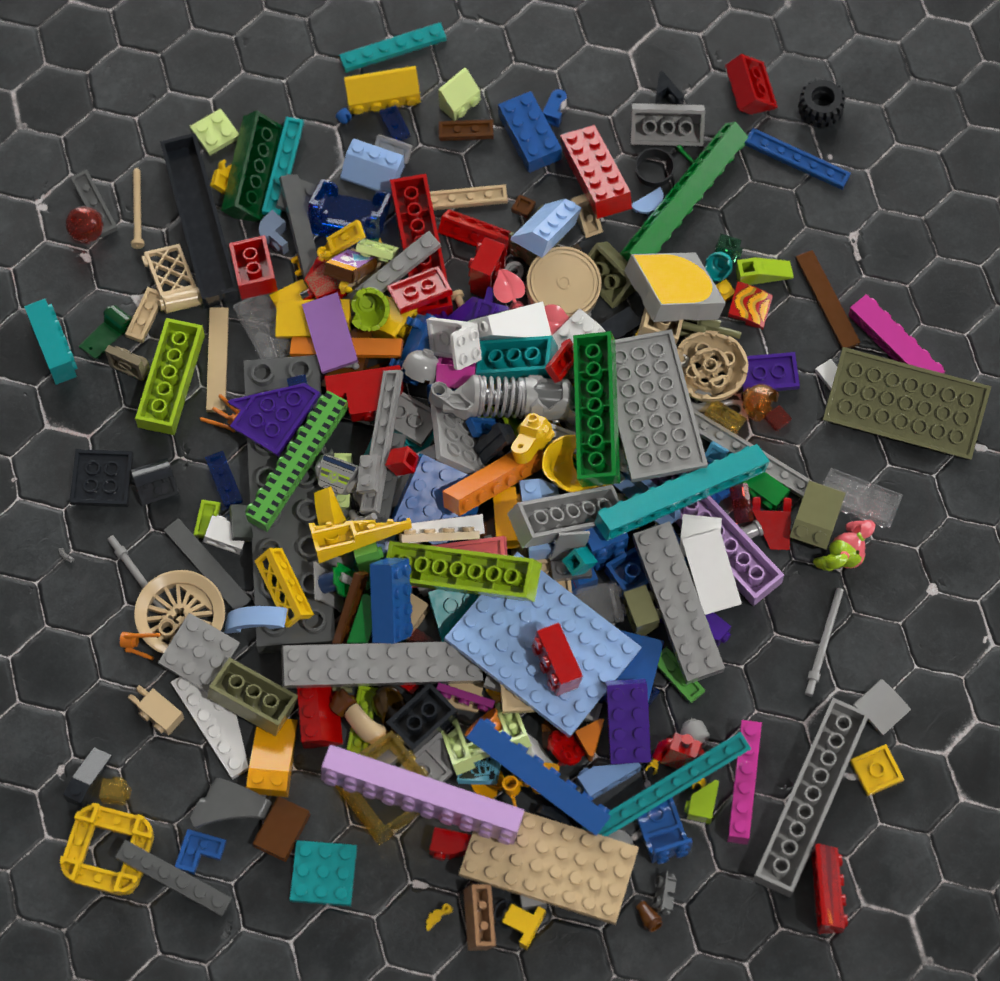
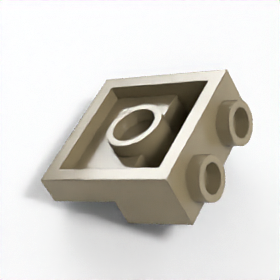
[105,345,150,381]

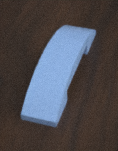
[224,606,288,634]

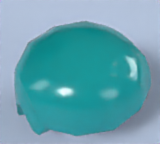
[705,251,733,282]

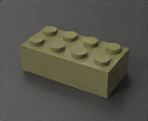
[207,657,298,736]

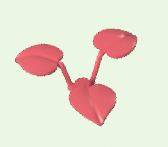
[493,269,569,335]

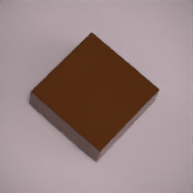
[511,194,536,219]

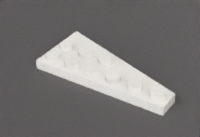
[171,677,249,780]

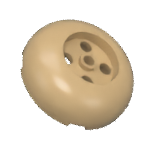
[677,330,748,402]

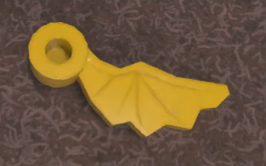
[426,904,453,931]

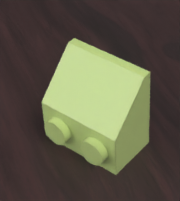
[439,68,480,121]

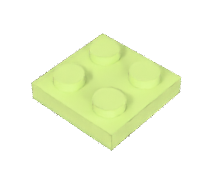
[190,109,239,156]
[356,238,399,262]

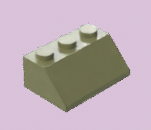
[588,241,636,308]

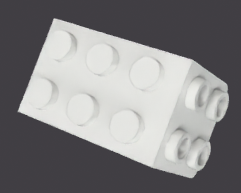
[426,317,482,370]

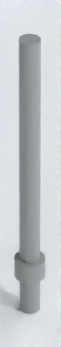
[107,535,176,629]
[805,588,844,696]

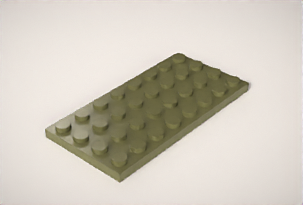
[823,347,992,460]

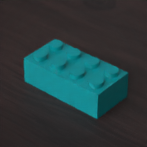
[24,299,78,385]
[476,335,558,385]

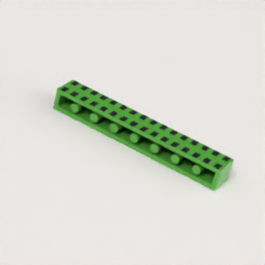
[245,390,348,532]

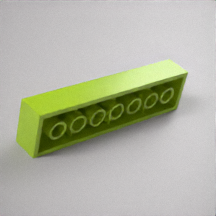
[386,541,542,602]

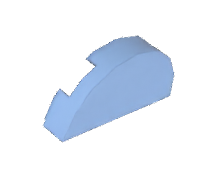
[632,187,663,215]

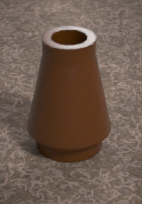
[636,901,663,932]

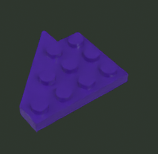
[228,383,321,457]

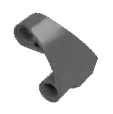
[190,778,272,828]

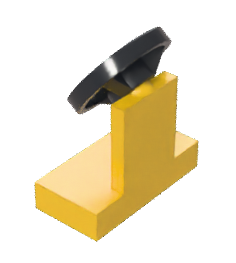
[493,899,546,950]

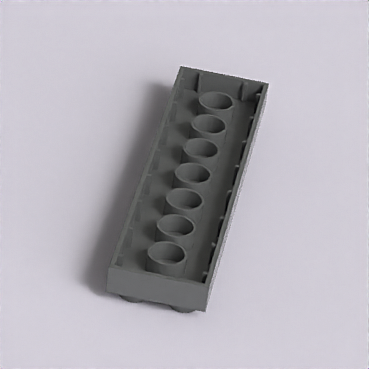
[244,355,336,654]

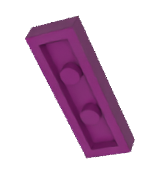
[436,682,495,713]

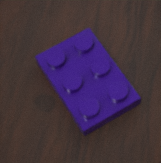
[740,352,800,394]

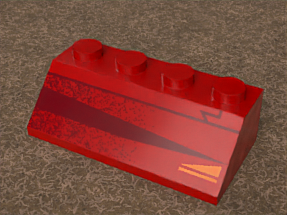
[811,844,848,934]

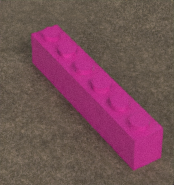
[848,294,945,374]
[727,720,762,845]

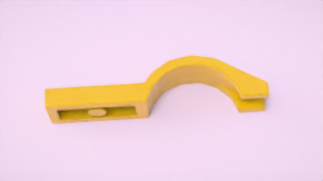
[290,220,366,276]

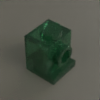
[714,233,743,262]

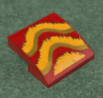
[728,281,773,329]

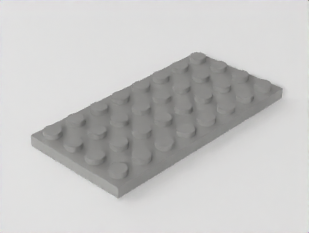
[615,329,708,483]

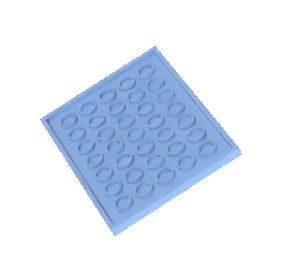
[444,552,642,738]

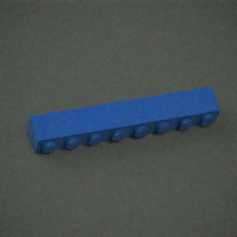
[466,718,611,836]

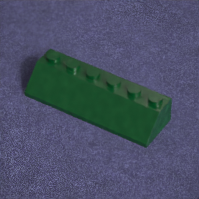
[221,110,284,222]

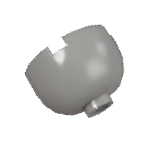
[401,349,439,384]

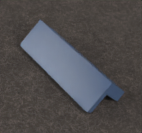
[612,472,681,525]

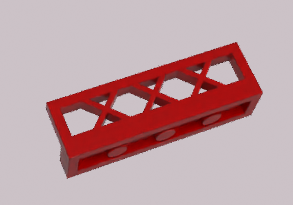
[438,209,510,256]

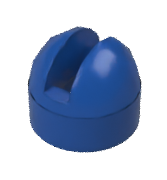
[336,108,352,124]

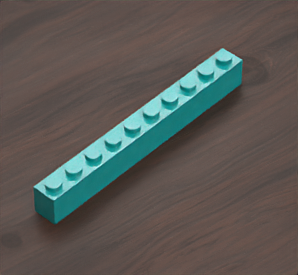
[594,444,770,541]

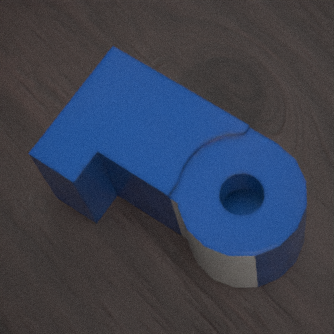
[543,89,567,127]

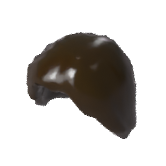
[371,685,406,726]

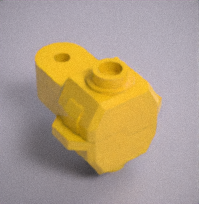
[511,413,555,464]

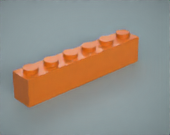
[443,450,544,516]

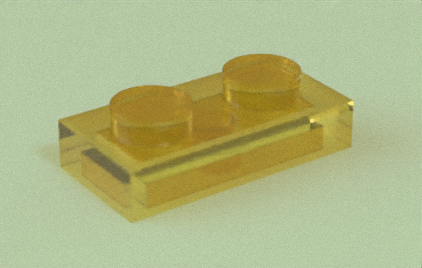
[704,401,747,434]

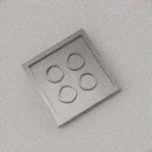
[158,613,240,693]

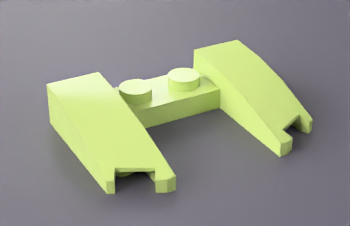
[441,703,532,775]

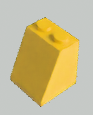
[372,295,417,343]

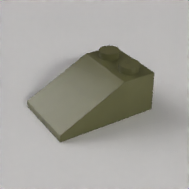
[790,480,846,550]

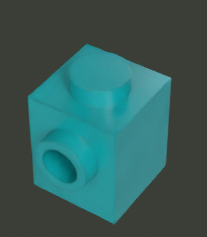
[562,546,598,576]

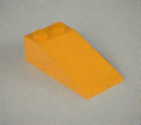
[246,719,298,797]

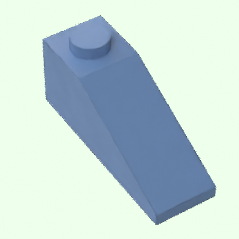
[577,763,641,800]

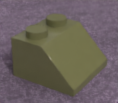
[623,585,661,636]

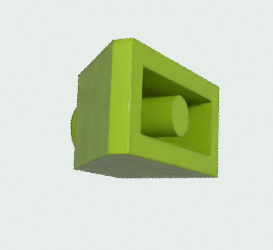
[684,780,719,824]

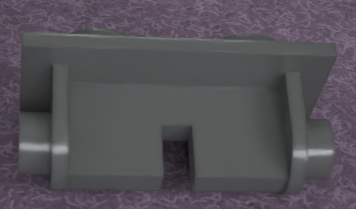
[652,871,677,915]

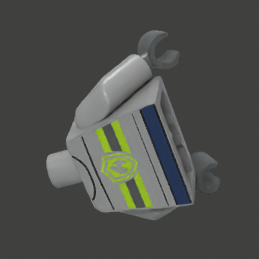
[314,447,359,498]

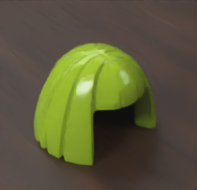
[351,287,390,332]

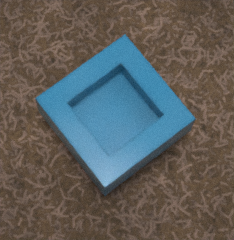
[705,441,729,463]

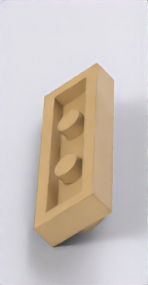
[125,287,161,343]

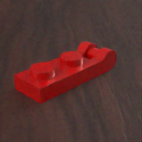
[545,339,574,383]

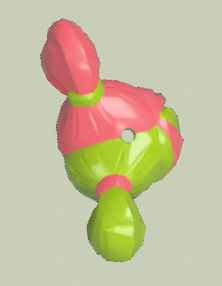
[813,520,876,571]

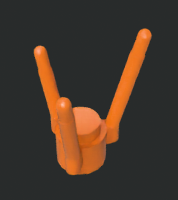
[200,394,239,433]
[120,632,161,660]

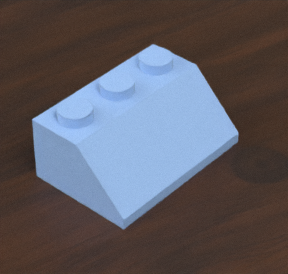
[340,138,405,196]

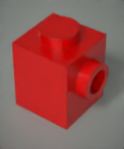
[385,446,420,476]

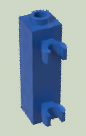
[389,313,436,386]

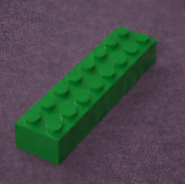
[573,331,620,487]

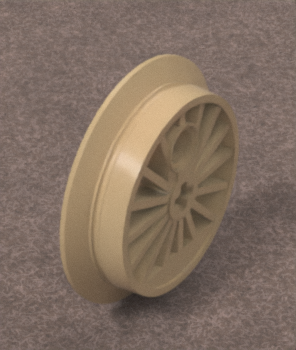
[134,570,225,654]

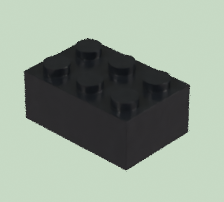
[386,683,458,755]

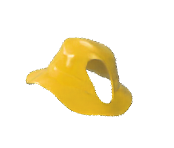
[542,435,597,493]

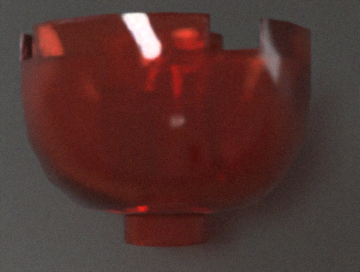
[66,206,103,244]

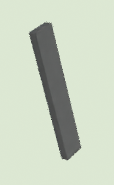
[279,174,318,281]
[164,518,252,610]

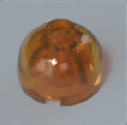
[742,383,779,422]

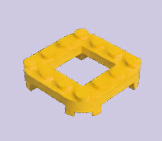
[60,803,154,895]

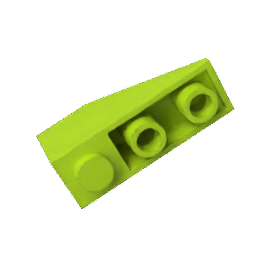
[735,257,794,285]

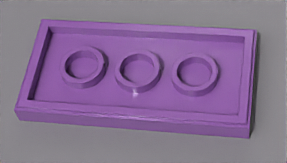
[302,293,359,374]

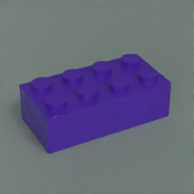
[606,679,651,764]

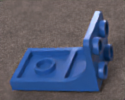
[637,797,693,864]

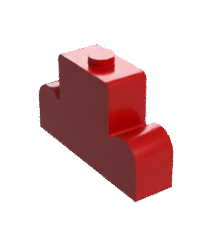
[325,365,404,422]

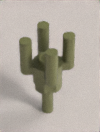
[680,319,742,339]

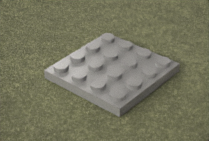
[430,403,487,475]

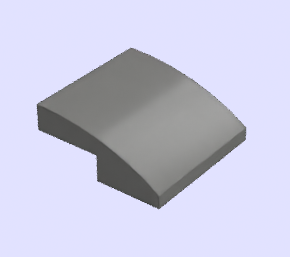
[853,679,911,735]

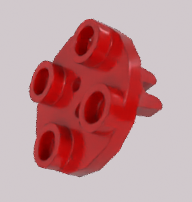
[547,730,585,767]

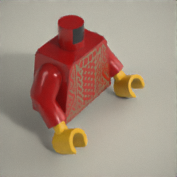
[299,246,353,300]
[646,733,706,790]

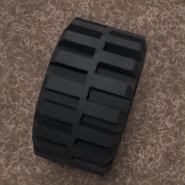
[798,78,846,128]

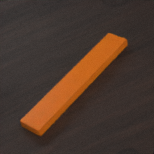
[290,337,403,358]

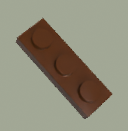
[439,120,494,141]

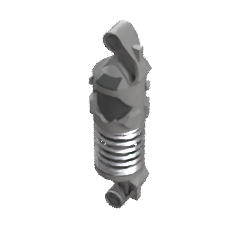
[428,375,576,425]

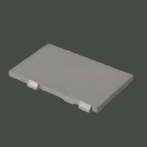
[548,531,590,561]

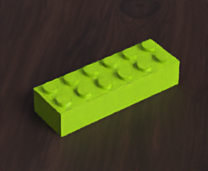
[135,318,205,435]

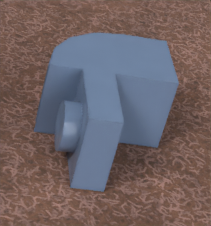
[259,210,289,255]

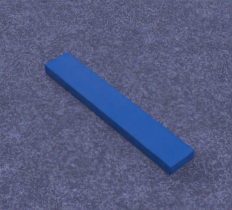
[745,128,851,190]

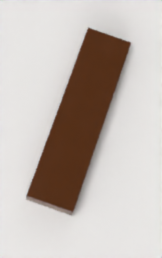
[332,571,369,644]

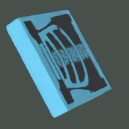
[457,756,501,785]

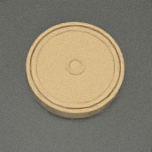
[526,246,601,318]

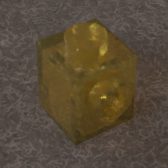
[99,777,131,805]

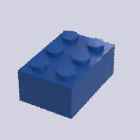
[584,526,629,571]

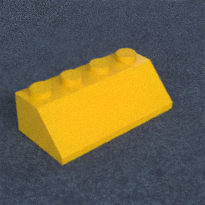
[344,66,421,115]

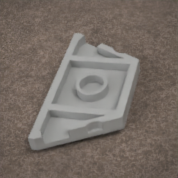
[399,732,453,783]

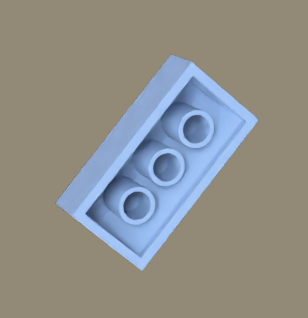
[510,199,581,258]
[519,479,559,560]

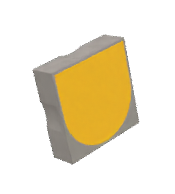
[624,253,726,322]

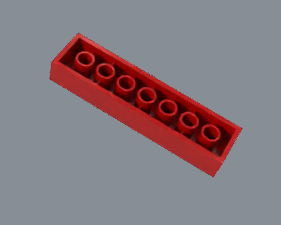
[390,174,453,316]

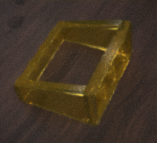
[335,731,428,846]

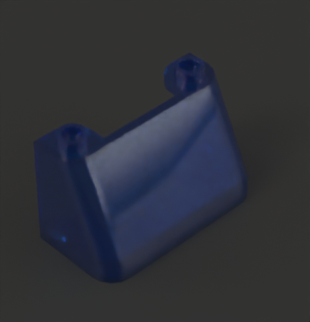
[308,179,392,243]

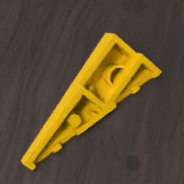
[308,518,412,564]

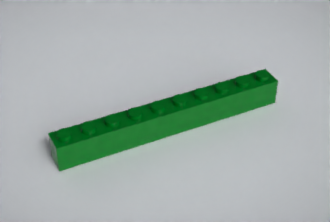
[620,122,749,262]

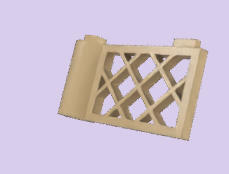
[142,244,202,314]

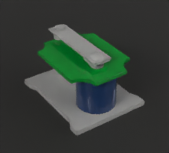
[313,562,365,613]

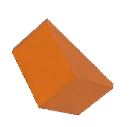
[575,719,604,762]

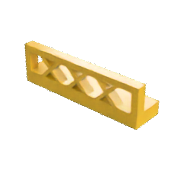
[255,548,314,628]

